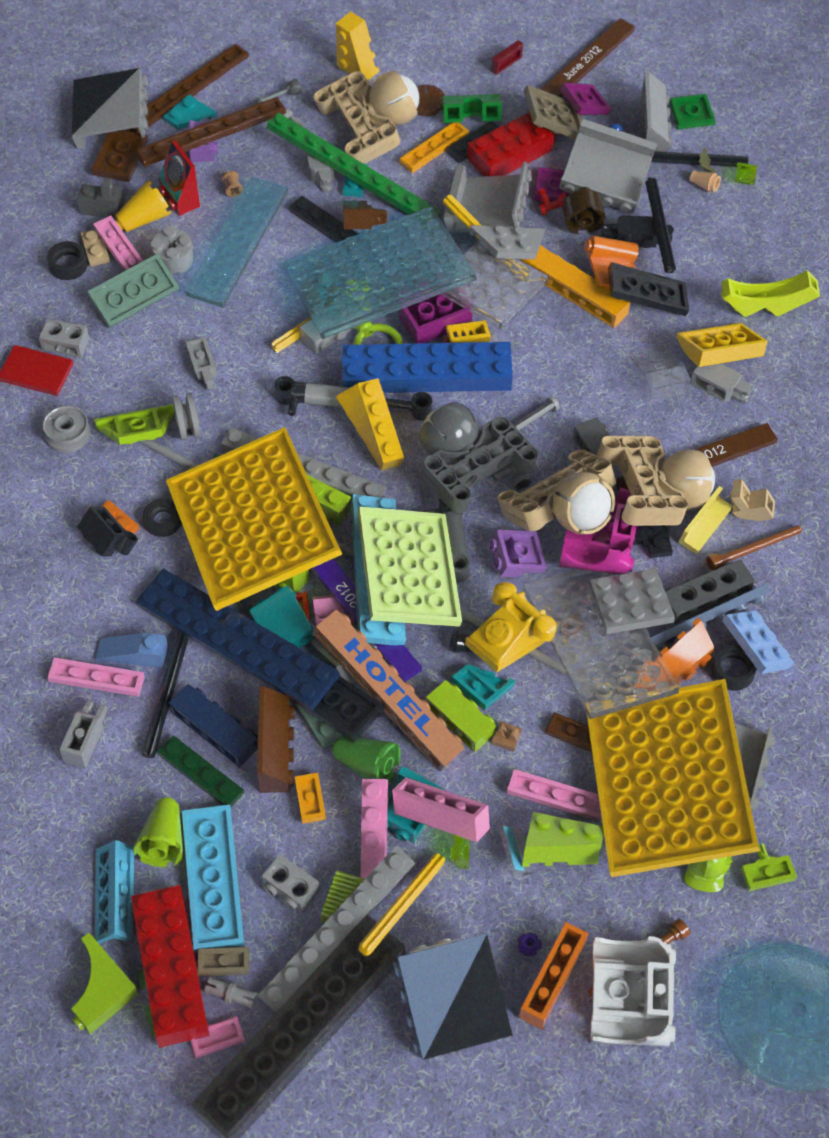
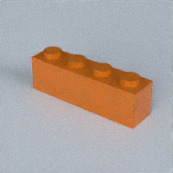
[519,922,588,1030]

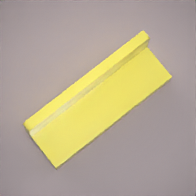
[678,486,733,555]

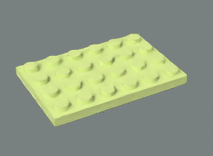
[357,507,462,627]

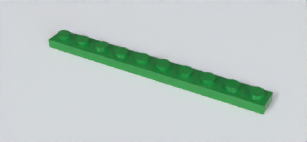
[267,112,442,227]

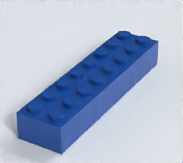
[342,342,513,393]

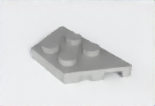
[469,225,545,260]

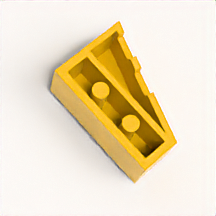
[335,11,379,81]

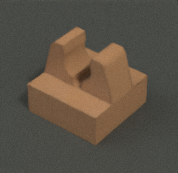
[492,721,522,752]

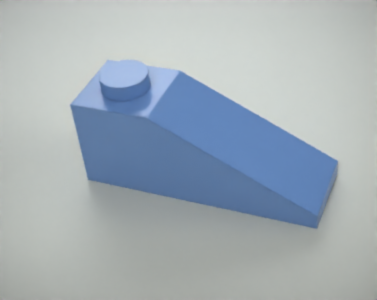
[96,633,168,668]

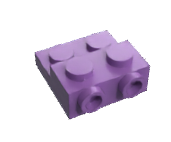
[488,530,547,577]

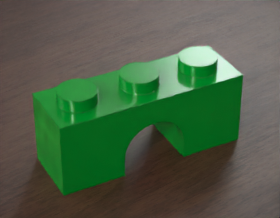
[442,94,502,123]

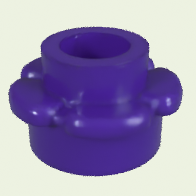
[517,932,542,956]

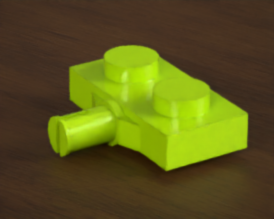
[741,844,797,891]

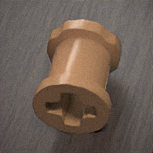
[222,171,243,198]

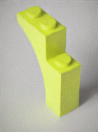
[721,270,820,317]

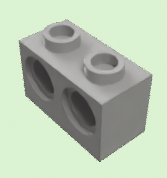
[39,319,90,358]
[262,854,320,913]

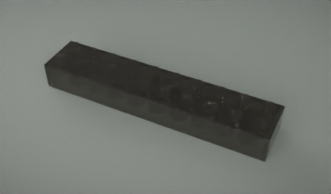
[190,914,405,1138]

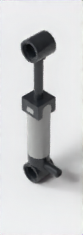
[274,376,432,421]

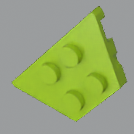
[94,404,175,445]

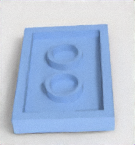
[722,611,794,674]

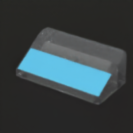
[499,826,534,878]

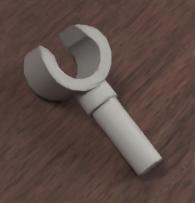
[284,108,305,127]

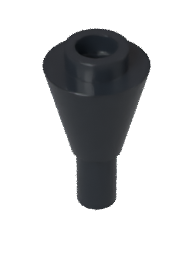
[450,630,472,653]

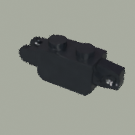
[601,215,674,248]

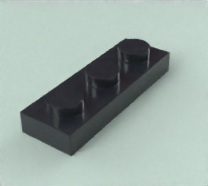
[447,121,499,163]

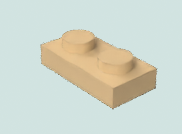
[81,230,110,267]

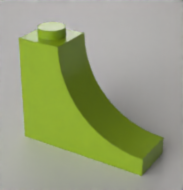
[71,933,138,1034]

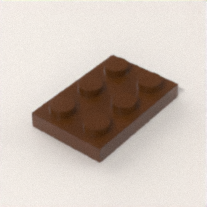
[91,130,148,182]

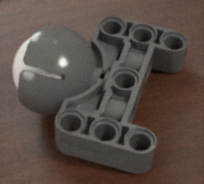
[419,402,538,514]

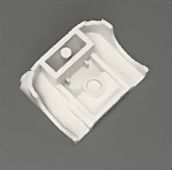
[590,936,676,1047]

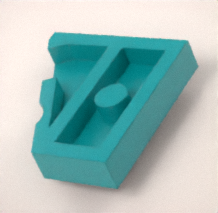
[163,95,217,130]
[451,664,516,711]

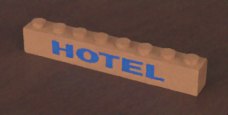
[313,609,464,771]

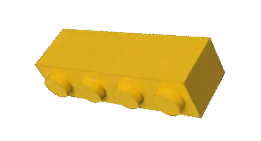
[335,378,404,471]

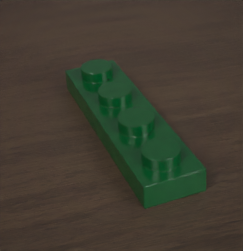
[157,735,244,807]

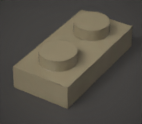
[198,947,249,977]

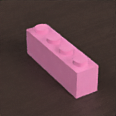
[392,778,490,842]

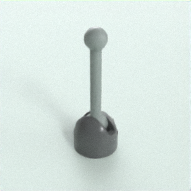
[257,78,302,104]

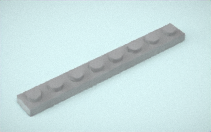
[221,428,386,498]
[258,845,415,1014]

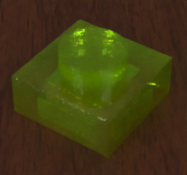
[735,163,757,185]

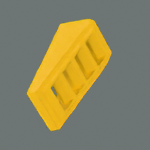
[445,320,491,343]

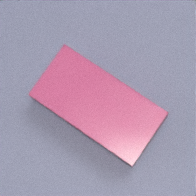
[191,1016,245,1058]

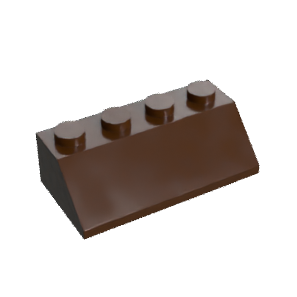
[257,686,295,793]

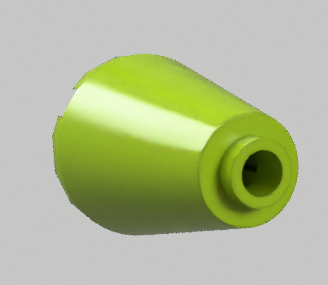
[133,797,183,867]

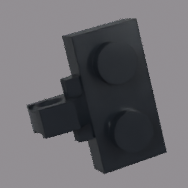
[633,525,673,558]

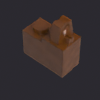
[343,201,387,229]

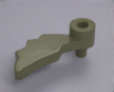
[699,147,717,173]

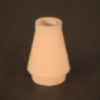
[690,170,721,192]

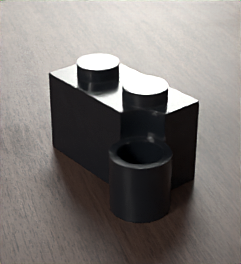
[77,507,138,557]

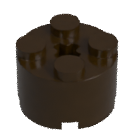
[562,187,606,234]

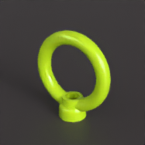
[353,318,403,345]

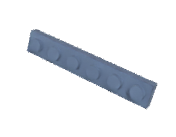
[643,583,771,650]

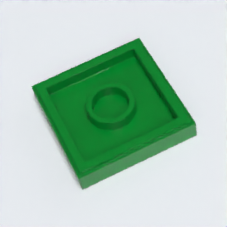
[669,94,716,130]

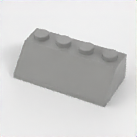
[641,71,672,152]

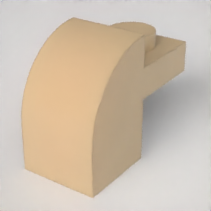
[730,479,775,521]

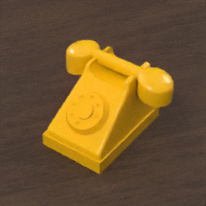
[465,582,557,673]

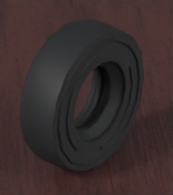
[142,499,182,537]

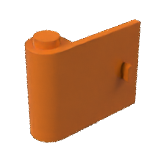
[584,236,638,288]

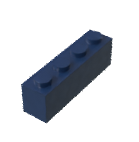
[169,684,258,768]

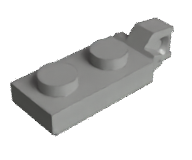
[185,337,217,390]

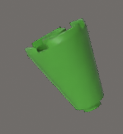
[332,736,401,785]

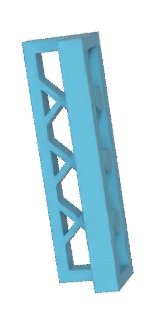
[95,840,134,943]

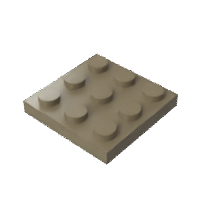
[524,85,582,140]

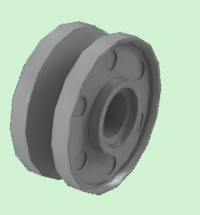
[172,392,201,441]
[43,406,90,453]

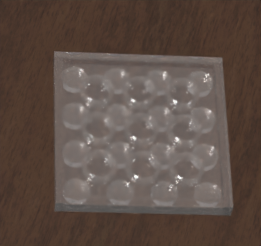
[433,238,548,329]

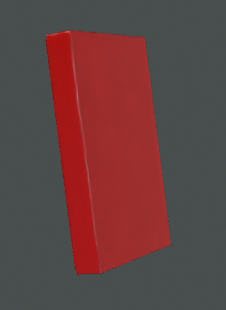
[0,345,74,396]

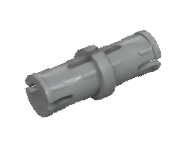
[205,977,258,1009]

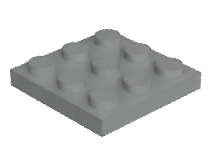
[590,568,675,634]

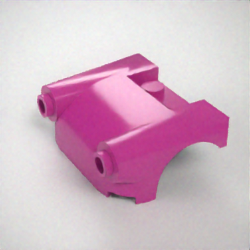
[559,488,636,575]

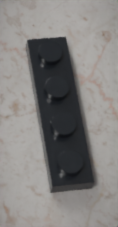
[289,196,361,251]

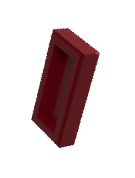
[491,40,523,75]

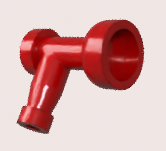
[538,188,566,216]

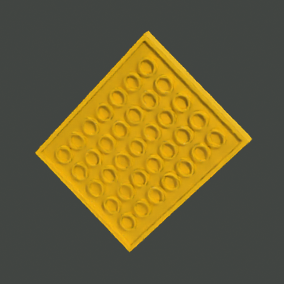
[166,427,342,611]
[586,679,760,877]

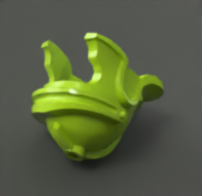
[684,856,732,892]

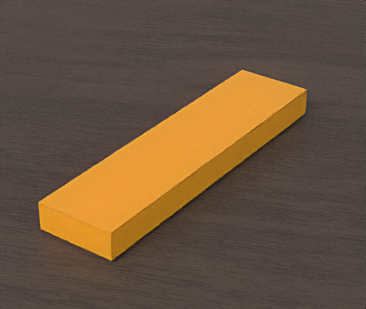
[399,122,469,173]

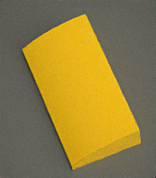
[676,323,768,367]

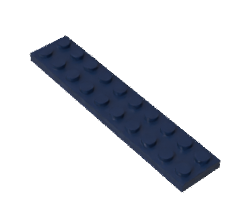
[135,568,340,711]

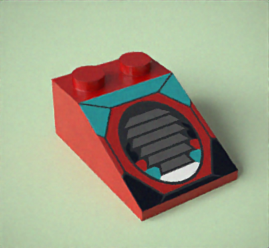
[158,141,200,216]

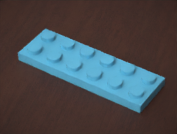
[182,805,245,952]

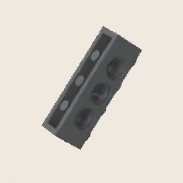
[665,559,755,625]

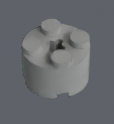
[151,226,194,275]

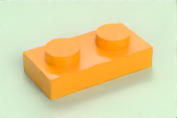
[294,773,326,824]

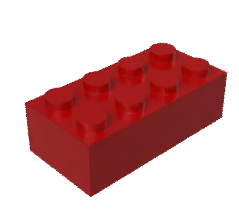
[467,112,554,177]

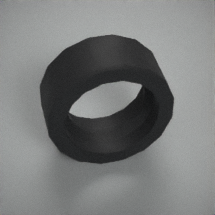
[47,241,88,280]
[711,644,757,691]

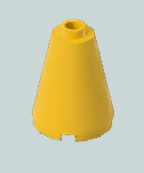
[115,180,171,232]

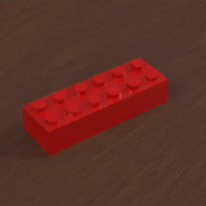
[131,885,210,1048]

